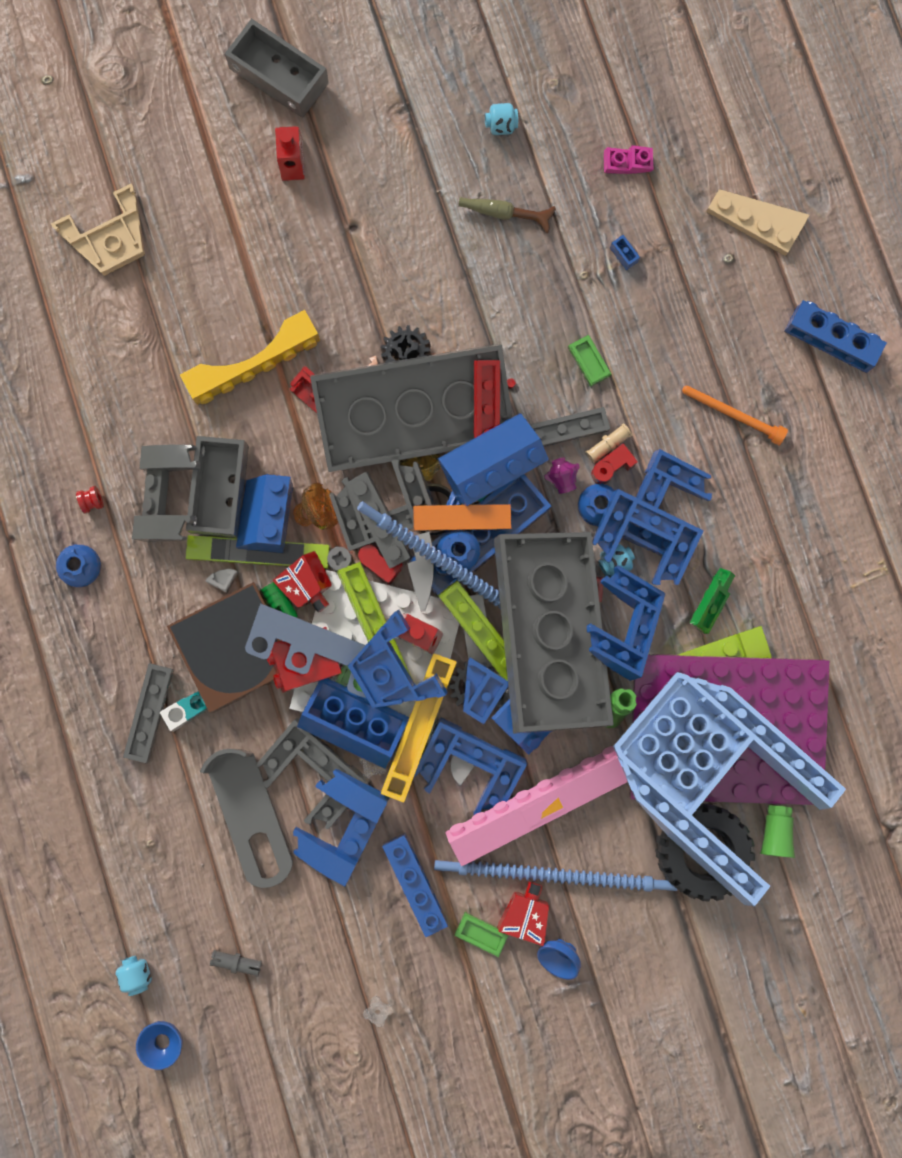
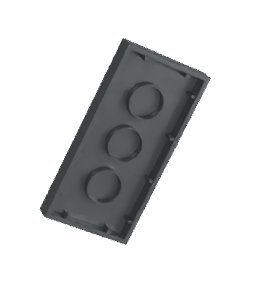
[310,343,512,472]
[494,532,614,734]

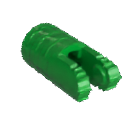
[260,582,298,618]

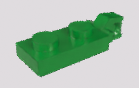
[690,568,735,634]

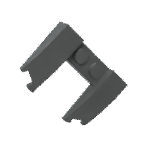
[132,445,201,542]
[329,460,435,551]
[256,717,370,829]

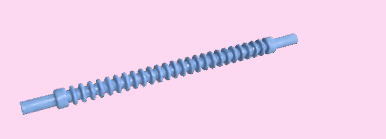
[357,501,501,609]
[434,860,677,892]

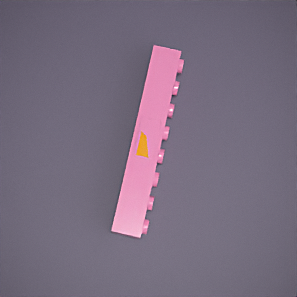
[445,746,628,867]

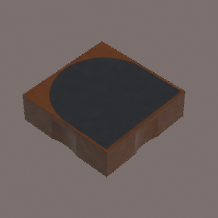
[167,582,281,713]

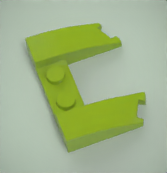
[677,626,772,658]

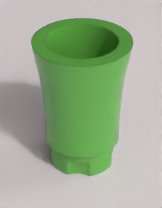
[606,688,637,728]
[760,805,795,858]

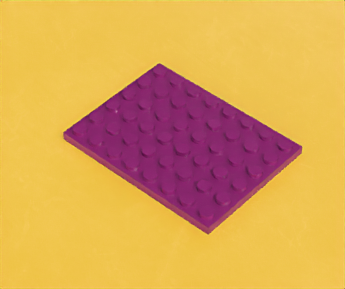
[629,654,830,805]

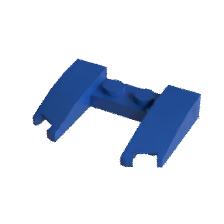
[622,449,712,556]
[592,489,704,585]
[587,565,666,681]
[414,717,527,815]
[293,769,390,887]

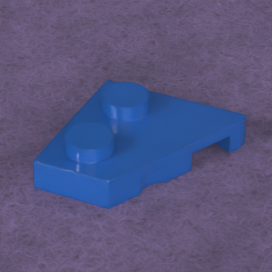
[463,657,508,724]

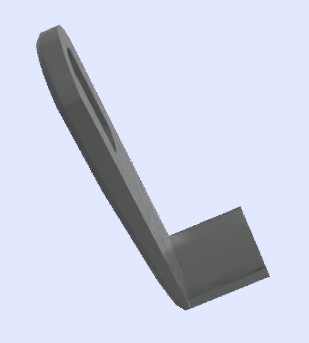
[200,749,293,888]

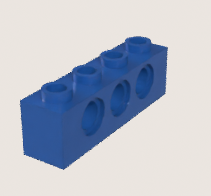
[784,300,887,373]
[382,832,448,938]

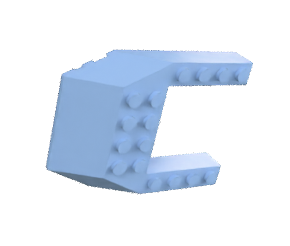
[613,672,846,906]

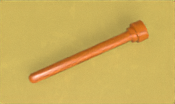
[682,386,788,446]

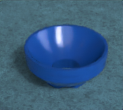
[578,484,615,526]
[437,530,480,571]
[56,544,101,587]
[537,939,581,980]
[136,1021,183,1070]

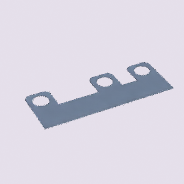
[245,603,366,698]

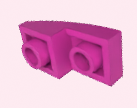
[604,145,653,174]

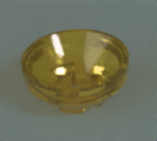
[400,454,441,481]

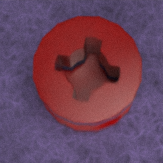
[76,486,104,514]

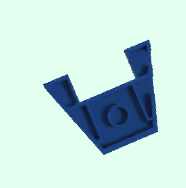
[348,610,448,708]

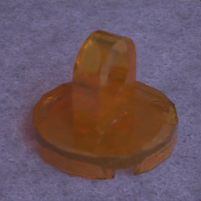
[293,483,338,530]

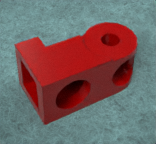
[591,443,638,484]
[358,545,404,585]

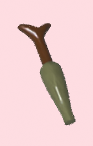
[458,197,556,233]

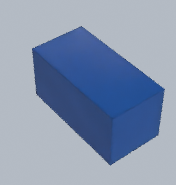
[610,235,640,270]

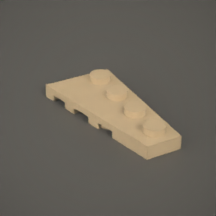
[706,189,810,256]

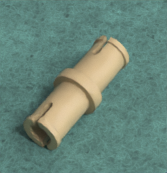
[586,424,632,464]

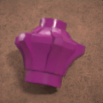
[543,457,580,494]

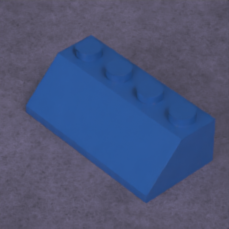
[438,413,549,506]
[297,678,410,769]

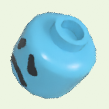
[485,103,518,136]
[598,544,635,577]
[116,955,152,996]

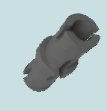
[210,950,262,977]

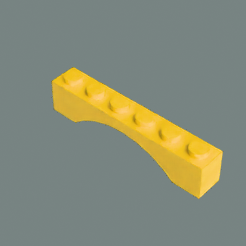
[180,310,320,405]
[381,653,456,802]

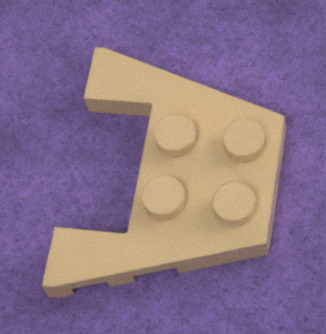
[51,183,145,276]

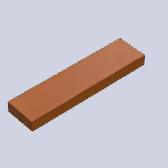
[413,504,511,531]

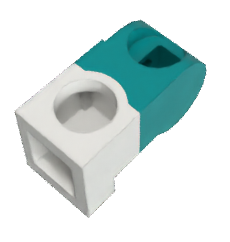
[160,691,208,732]

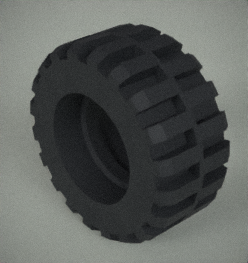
[655,803,755,902]

